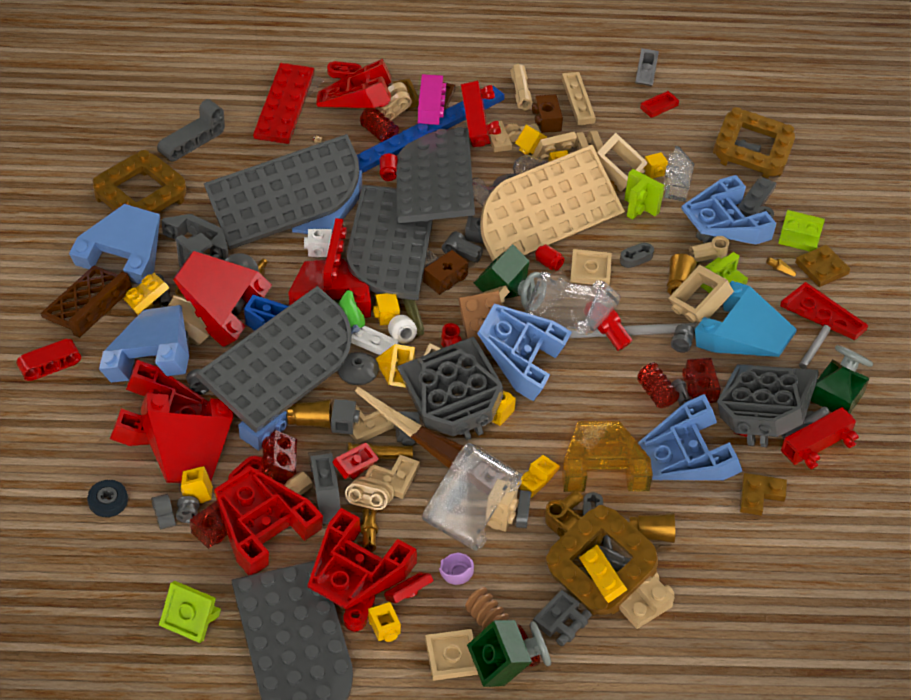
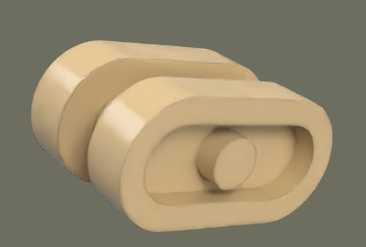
[377,82,412,121]
[572,130,603,153]
[345,477,394,510]

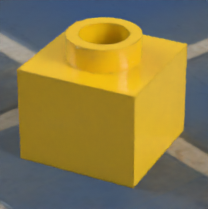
[643,152,668,179]

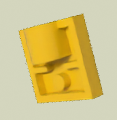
[123,273,169,315]

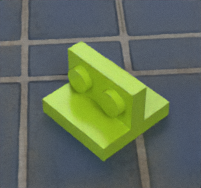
[624,169,665,220]
[778,210,825,252]
[700,252,748,293]
[159,581,221,643]

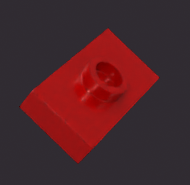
[384,572,434,603]

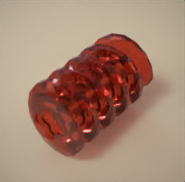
[360,107,399,142]
[637,362,680,408]

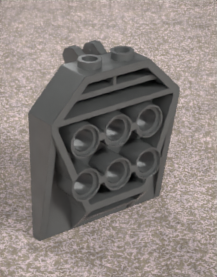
[397,336,503,441]
[717,364,819,448]

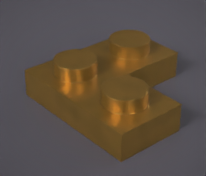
[740,473,787,516]

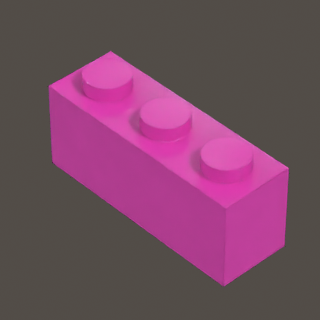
[418,74,446,125]

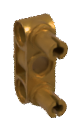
[545,490,607,555]

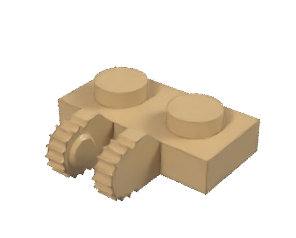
[487,121,521,152]

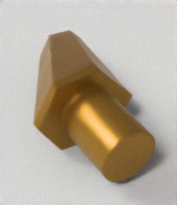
[766,257,796,277]

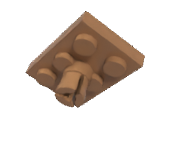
[458,291,502,356]

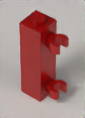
[461,80,501,148]
[781,407,859,470]

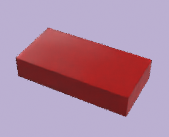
[640,91,679,118]

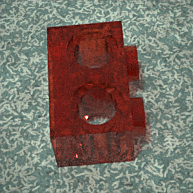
[682,358,721,403]
[261,430,297,484]
[190,500,228,549]

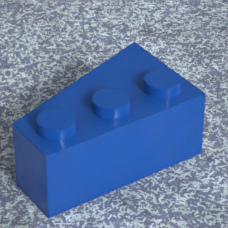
[244,295,289,331]

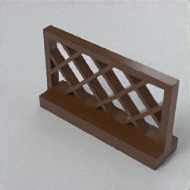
[40,265,132,338]

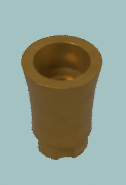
[667,254,697,295]
[287,399,333,429]
[629,512,675,543]

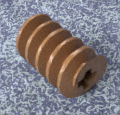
[465,587,510,630]

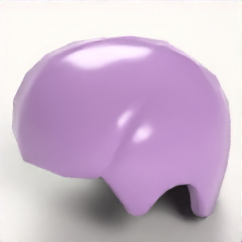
[439,552,474,585]

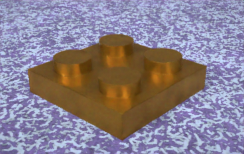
[795,244,851,287]

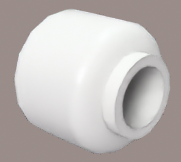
[388,315,417,344]

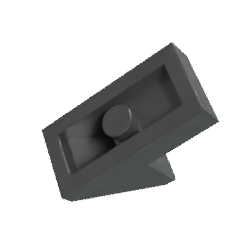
[635,48,659,87]

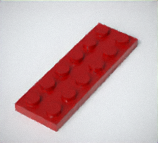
[253,63,315,144]

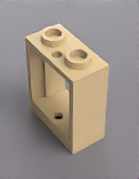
[597,133,648,192]
[668,265,734,324]

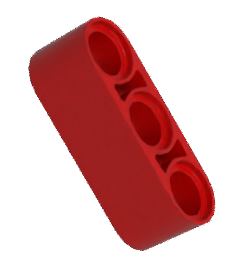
[16,339,81,381]

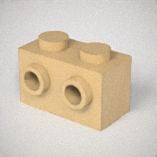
[485,479,519,532]

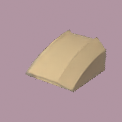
[167,295,209,345]

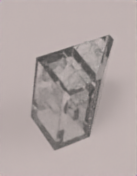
[663,146,695,202]

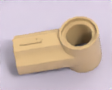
[689,236,729,262]

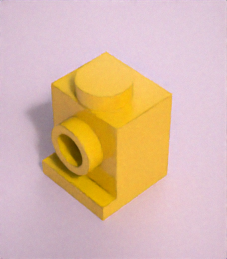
[368,602,401,642]

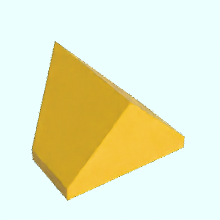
[376,344,415,388]

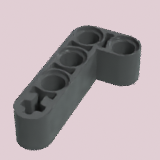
[157,99,225,162]

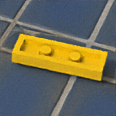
[579,545,627,603]

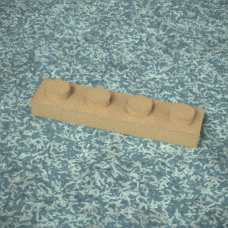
[562,72,596,125]

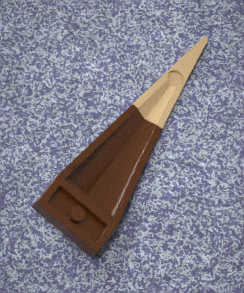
[355,387,509,495]

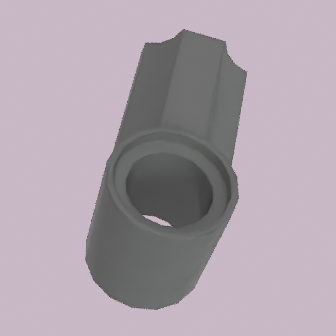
[442,231,483,263]

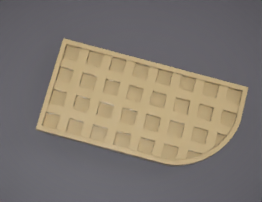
[480,145,625,261]

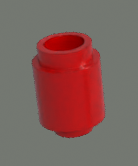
[380,153,398,181]
[535,244,565,271]

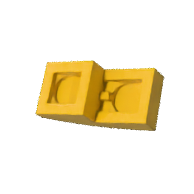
[515,455,560,498]

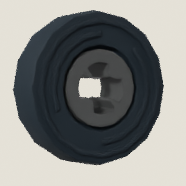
[87,480,128,517]

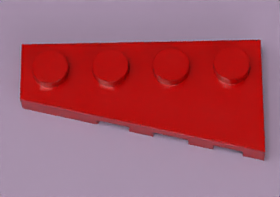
[323,218,347,288]
[780,282,868,340]

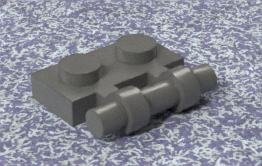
[533,590,592,646]

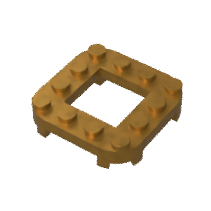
[713,107,795,179]
[93,150,186,213]
[546,505,658,615]

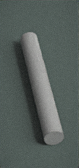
[799,325,831,369]

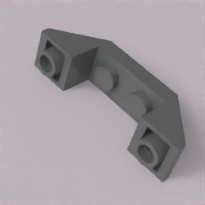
[161,214,228,260]
[308,450,341,525]

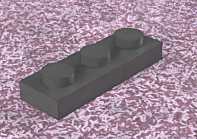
[737,176,777,217]

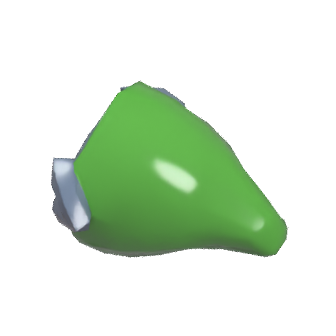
[338,290,365,334]

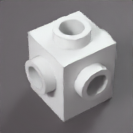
[304,229,332,257]

